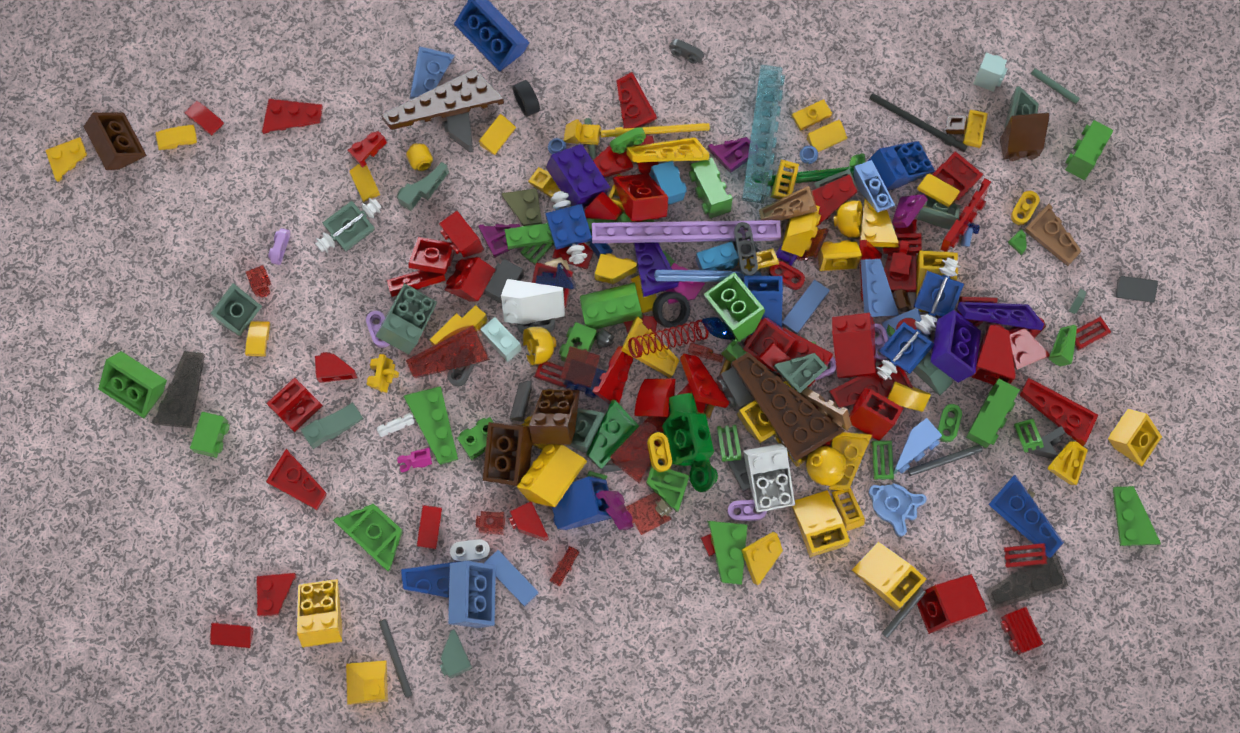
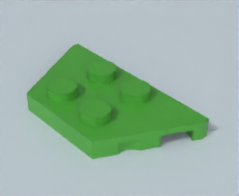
[333,503,403,572]

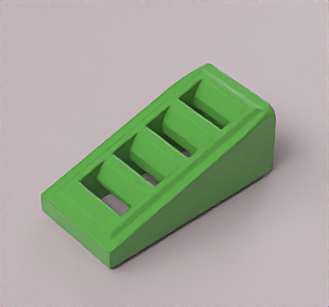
[1049,325,1077,367]

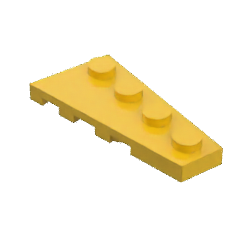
[627,137,709,163]

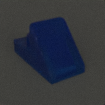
[536,262,576,289]

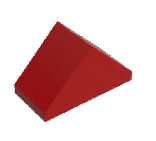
[584,191,622,220]

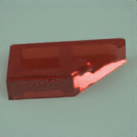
[688,343,723,363]

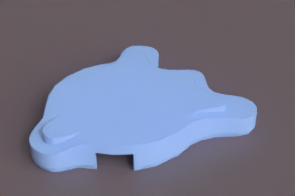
[868,484,927,537]

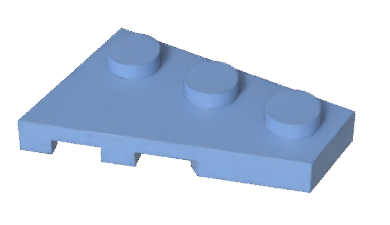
[409,46,455,99]
[861,259,899,317]

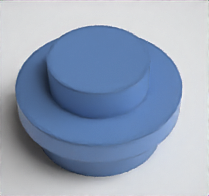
[548,138,566,155]
[799,146,818,164]

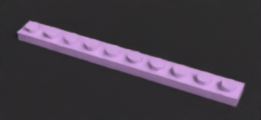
[592,220,781,243]

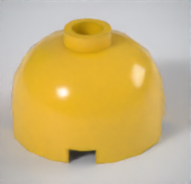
[834,200,863,238]
[523,327,556,365]
[806,446,846,486]

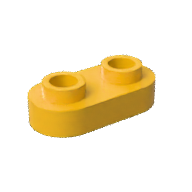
[1011,191,1040,225]
[647,432,672,472]

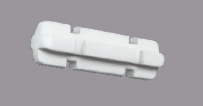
[377,413,415,437]

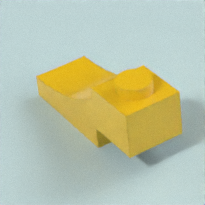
[430,305,488,349]

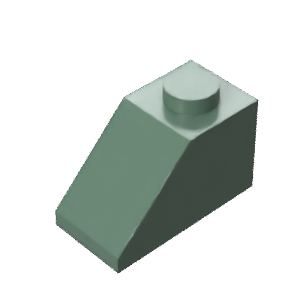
[913,352,953,396]
[440,629,472,679]

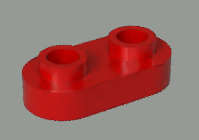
[769,261,805,290]

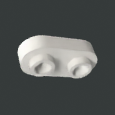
[450,539,490,562]

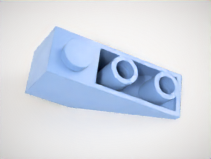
[853,160,895,212]
[894,418,942,474]

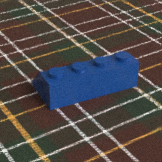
[454,0,530,72]

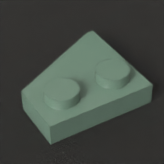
[773,353,828,394]

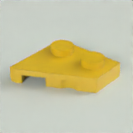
[45,137,87,182]
[1047,441,1088,485]
[742,532,783,585]

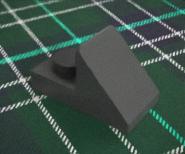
[1027,426,1066,460]

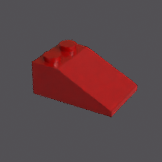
[613,173,668,222]
[832,313,876,379]

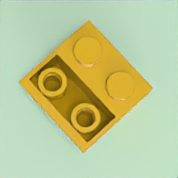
[781,205,821,257]

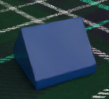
[590,241,613,259]

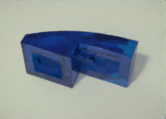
[702,317,735,340]

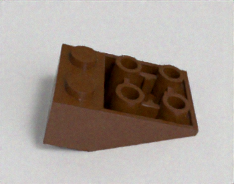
[529,389,580,445]

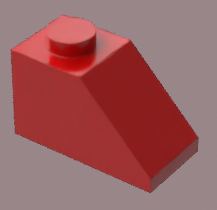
[315,352,357,383]
[508,501,549,541]

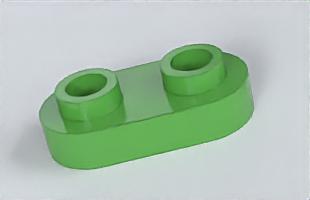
[610,127,646,154]
[937,404,962,443]

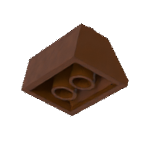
[83,112,147,170]
[483,422,532,486]

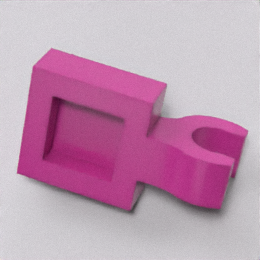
[397,448,432,472]

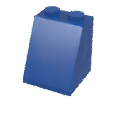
[552,476,612,530]

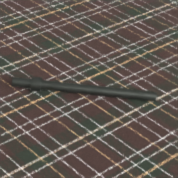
[869,93,968,152]

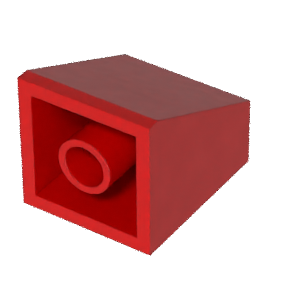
[970,324,1015,385]
[917,574,988,634]

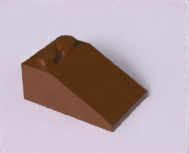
[1000,112,1050,161]

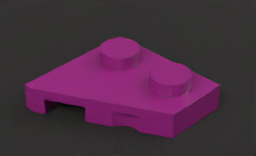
[708,137,759,173]
[892,194,928,228]
[478,224,520,258]
[596,490,634,530]

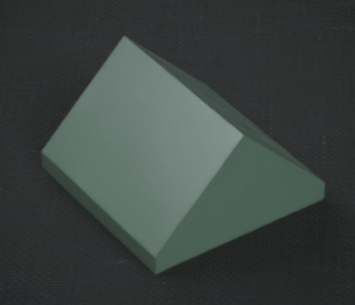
[1004,86,1039,130]
[917,195,961,230]
[210,283,262,336]
[569,408,604,454]

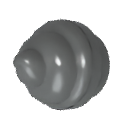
[596,329,615,349]

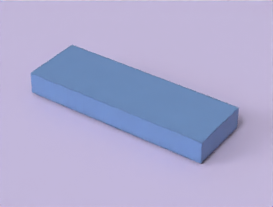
[782,280,830,334]
[484,550,539,607]

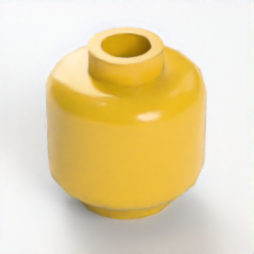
[406,143,433,171]

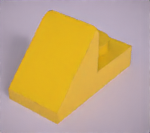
[563,119,601,145]

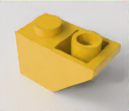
[595,253,637,284]

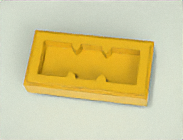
[792,99,833,131]
[963,109,988,148]

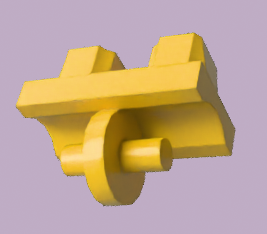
[367,354,399,393]

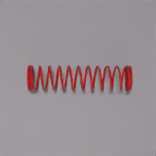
[628,319,709,358]

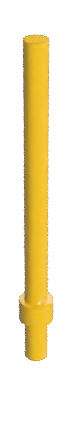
[600,123,710,138]

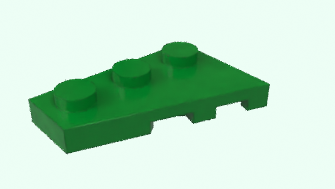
[586,399,640,469]

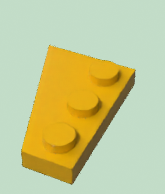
[861,198,899,247]
[621,317,679,378]
[829,432,872,491]

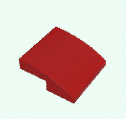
[932,151,983,201]
[266,378,323,432]
[634,379,676,417]

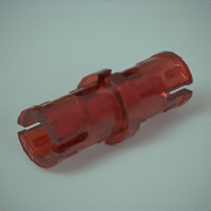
[549,546,580,587]

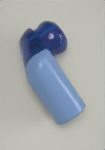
[960,223,980,247]

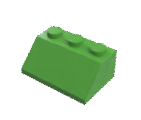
[704,272,765,342]
[580,282,643,330]
[98,351,167,418]

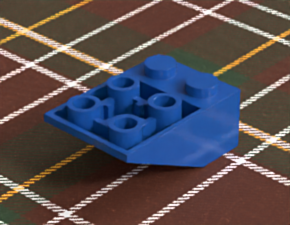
[867,141,935,191]
[743,276,783,337]

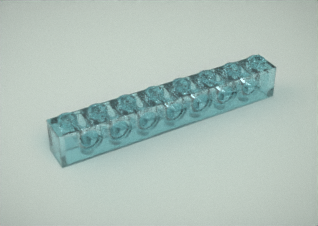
[742,64,785,204]

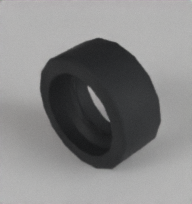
[512,80,540,117]
[652,291,691,328]

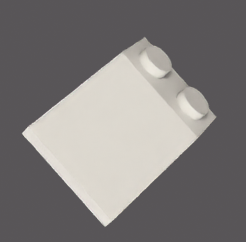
[501,279,565,324]

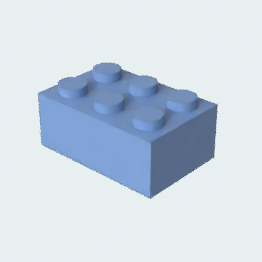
[448,560,496,628]

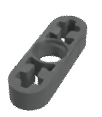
[734,222,758,276]

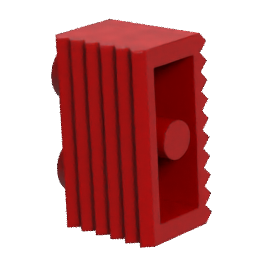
[1000,607,1044,655]

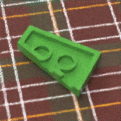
[1113,486,1161,546]
[707,521,748,585]

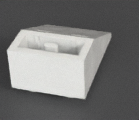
[744,443,795,513]

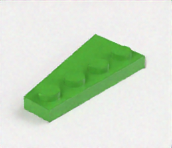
[404,386,458,465]

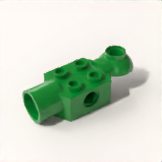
[663,393,718,492]

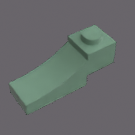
[397,162,449,211]
[301,402,364,449]

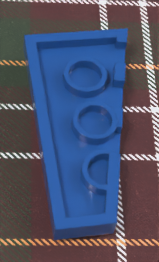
[988,475,1064,558]

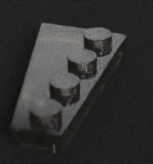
[151,351,205,428]
[985,553,1069,610]

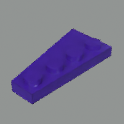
[633,242,679,297]
[957,302,1044,331]

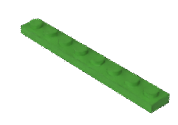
[505,212,654,249]

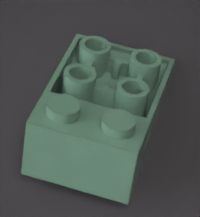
[376,283,437,355]

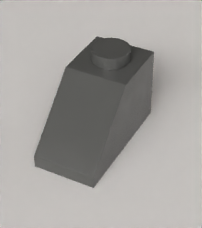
[444,112,473,152]

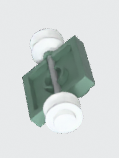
[315,198,382,253]

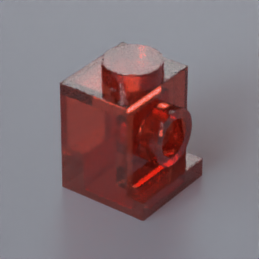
[246,265,272,297]
[476,511,506,535]

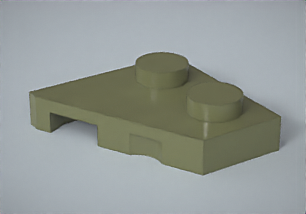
[502,188,542,226]

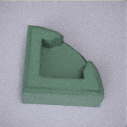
[1069,289,1086,314]

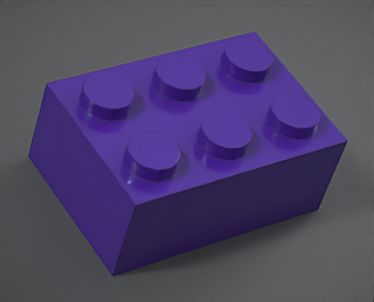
[546,144,610,207]
[930,310,981,383]

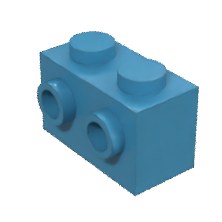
[650,161,687,205]
[696,241,738,271]

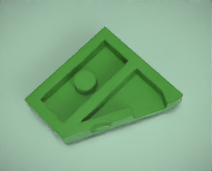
[646,466,690,512]

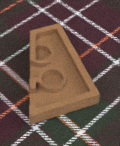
[759,186,817,221]
[1024,203,1081,266]
[800,387,852,431]

